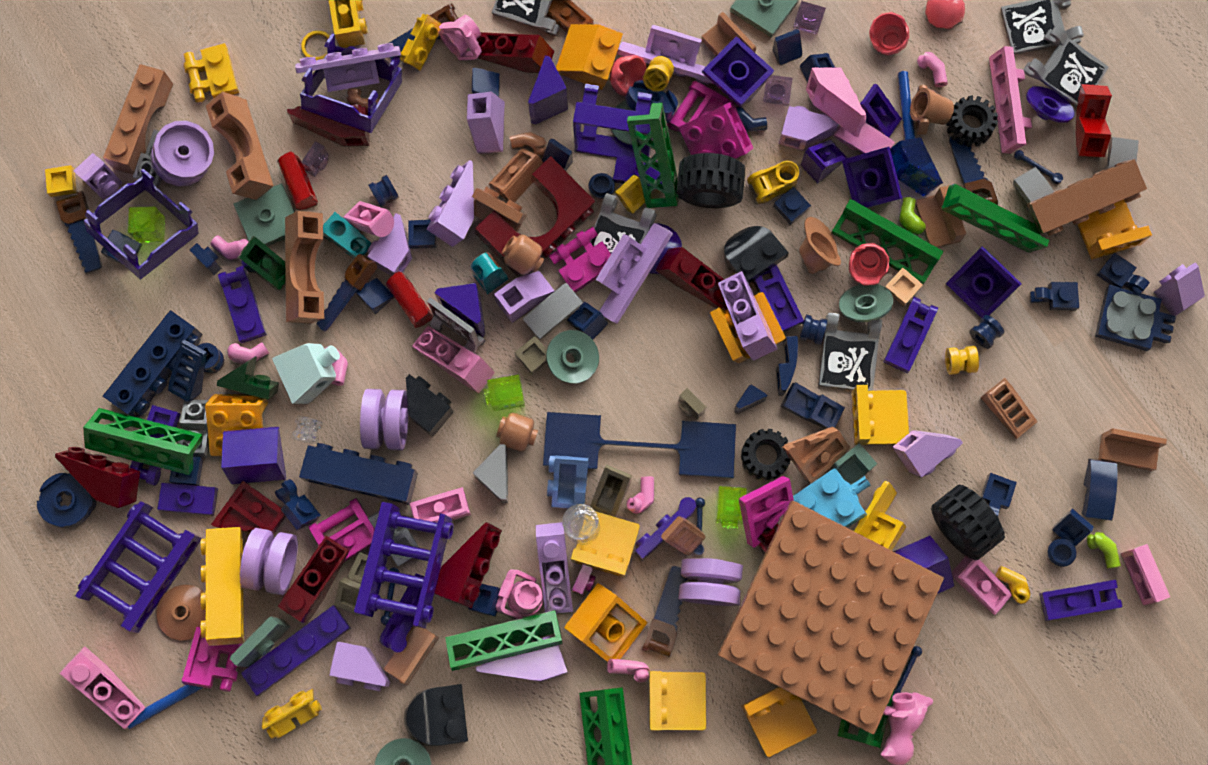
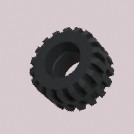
[677,153,745,208]
[931,484,1005,561]

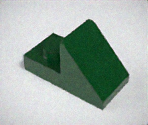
[237,236,286,290]
[216,356,279,400]

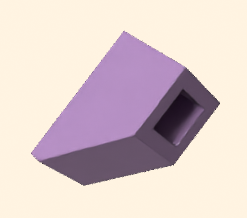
[467,92,505,154]
[779,106,839,151]
[74,153,123,200]
[367,213,412,276]
[1154,262,1205,316]
[494,271,555,323]
[892,430,963,477]
[329,642,390,691]

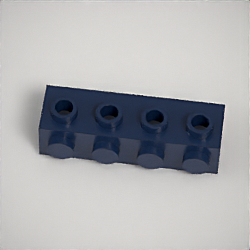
[103,310,203,418]
[299,443,418,505]

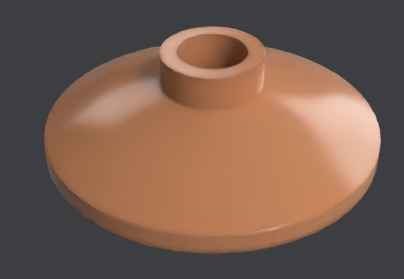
[156,585,206,641]

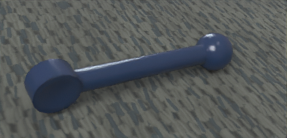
[1014,150,1063,184]
[694,497,706,555]
[380,567,400,625]
[893,646,922,695]

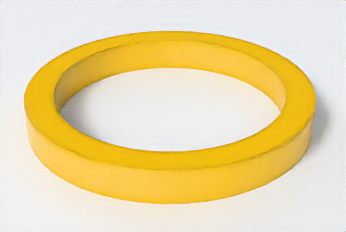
[301,30,330,60]

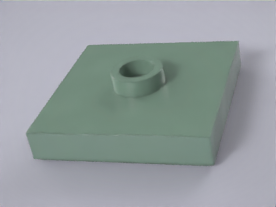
[730,0,800,38]
[234,183,295,246]
[230,616,291,667]

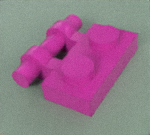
[549,227,611,293]
[181,627,245,692]

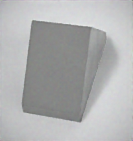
[473,445,508,503]

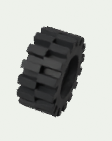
[946,95,998,147]
[741,429,791,481]

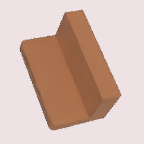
[701,12,756,56]
[915,185,967,248]
[1098,428,1167,471]
[383,626,439,685]

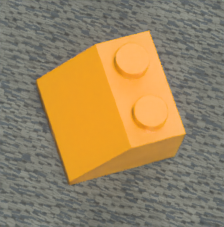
[556,24,623,90]
[564,583,648,662]

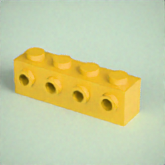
[329,0,368,48]
[201,527,244,646]

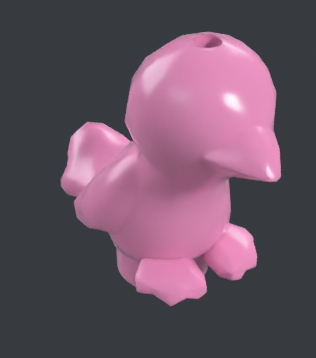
[881,692,933,765]

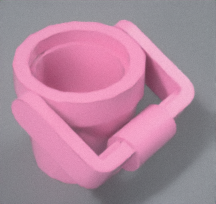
[439,15,482,60]
[496,570,543,620]

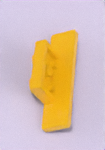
[854,481,906,551]

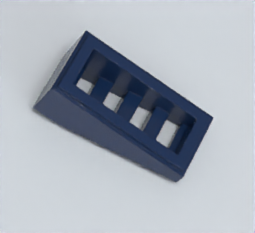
[168,340,207,402]

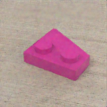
[739,476,794,548]

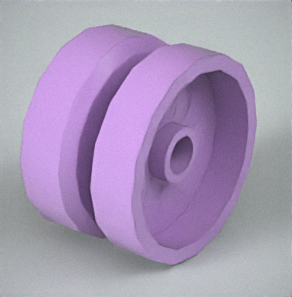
[150,121,214,186]
[360,389,409,450]
[240,528,298,595]
[678,558,743,606]

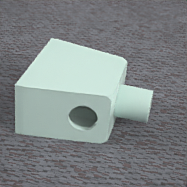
[272,343,340,404]

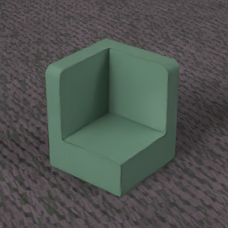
[831,443,877,485]

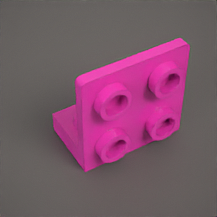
[679,101,754,159]

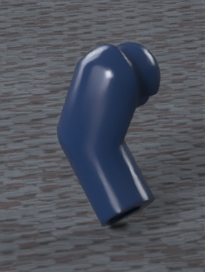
[735,106,767,132]

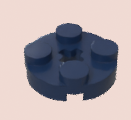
[625,80,678,123]
[37,473,97,529]

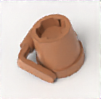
[910,85,954,135]

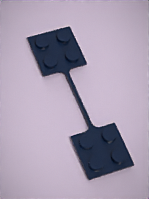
[543,412,736,478]

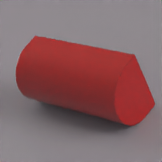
[277,151,318,210]
[386,271,433,328]

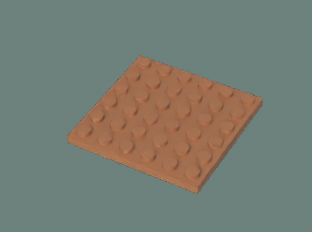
[717,500,944,735]

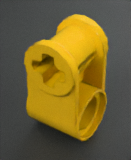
[747,161,799,204]

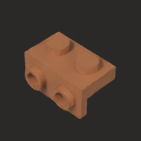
[472,186,527,232]

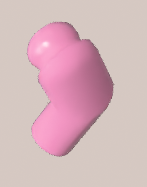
[917,52,948,87]
[210,235,249,260]
[626,477,654,514]

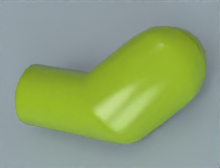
[899,197,926,235]
[1087,532,1121,569]

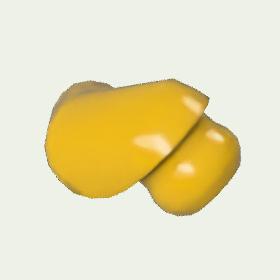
[996,566,1030,604]

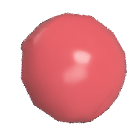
[925,0,965,29]
[869,12,910,56]
[609,55,647,97]
[849,243,889,286]

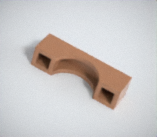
[103,64,173,175]
[206,92,273,200]
[285,211,324,324]

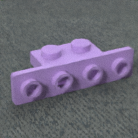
[617,25,713,84]
[295,43,401,92]
[596,223,673,324]

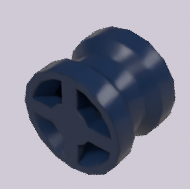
[368,175,399,207]
[799,314,827,345]
[969,315,1005,349]
[193,343,225,374]

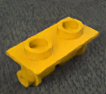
[400,14,441,71]
[262,689,322,739]

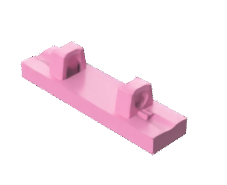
[989,46,1032,154]

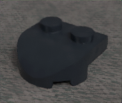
[724,226,789,284]
[404,684,468,746]

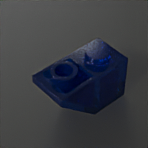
[890,137,943,196]

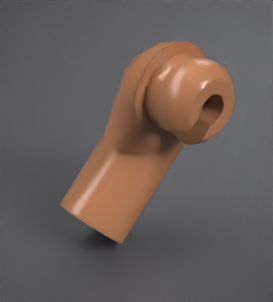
[346,88,380,112]
[510,132,547,155]

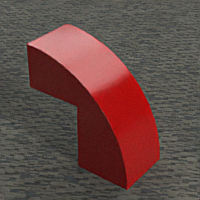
[1075,84,1112,157]

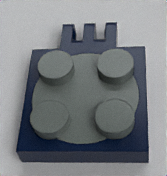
[1095,285,1176,351]

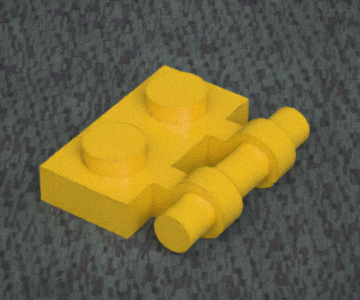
[183,43,239,102]

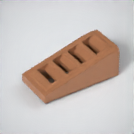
[980,378,1038,439]
[661,516,706,555]

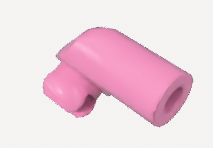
[227,342,269,364]
[324,347,348,386]
[607,659,650,683]

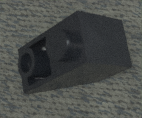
[406,374,454,437]

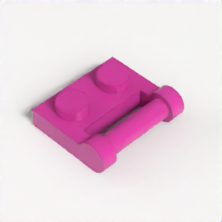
[667,81,731,133]
[308,498,375,562]

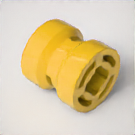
[643,56,674,92]
[945,346,979,375]

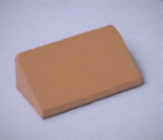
[488,147,543,202]

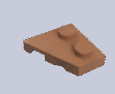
[782,427,850,484]

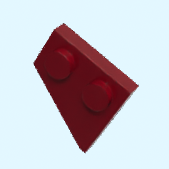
[211,481,286,534]

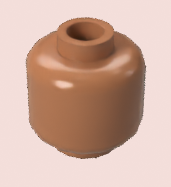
[502,234,544,275]
[496,412,538,452]

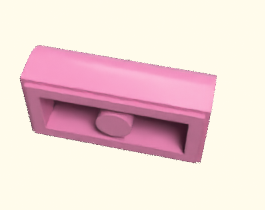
[343,201,394,237]
[410,487,471,531]
[1121,544,1170,605]

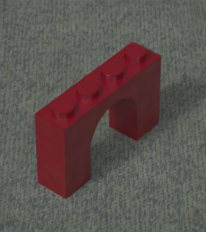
[475,156,595,277]

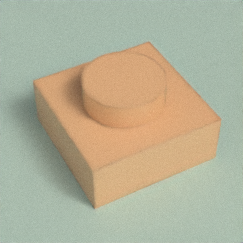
[885,268,923,306]

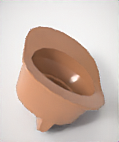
[799,217,841,274]

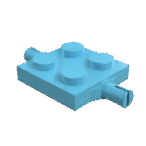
[793,468,871,528]

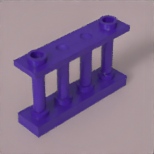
[75,501,202,633]
[354,502,454,629]

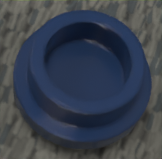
[589,173,615,199]
[1047,539,1077,567]

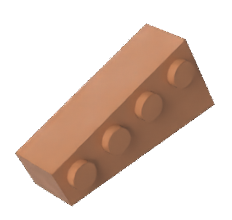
[1027,159,1147,236]

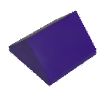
[702,36,775,107]
[528,56,568,125]
[842,147,902,208]
[946,246,1021,318]
[434,283,486,337]
[221,427,287,485]
[893,536,954,594]

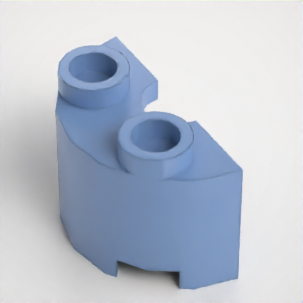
[547,455,588,510]

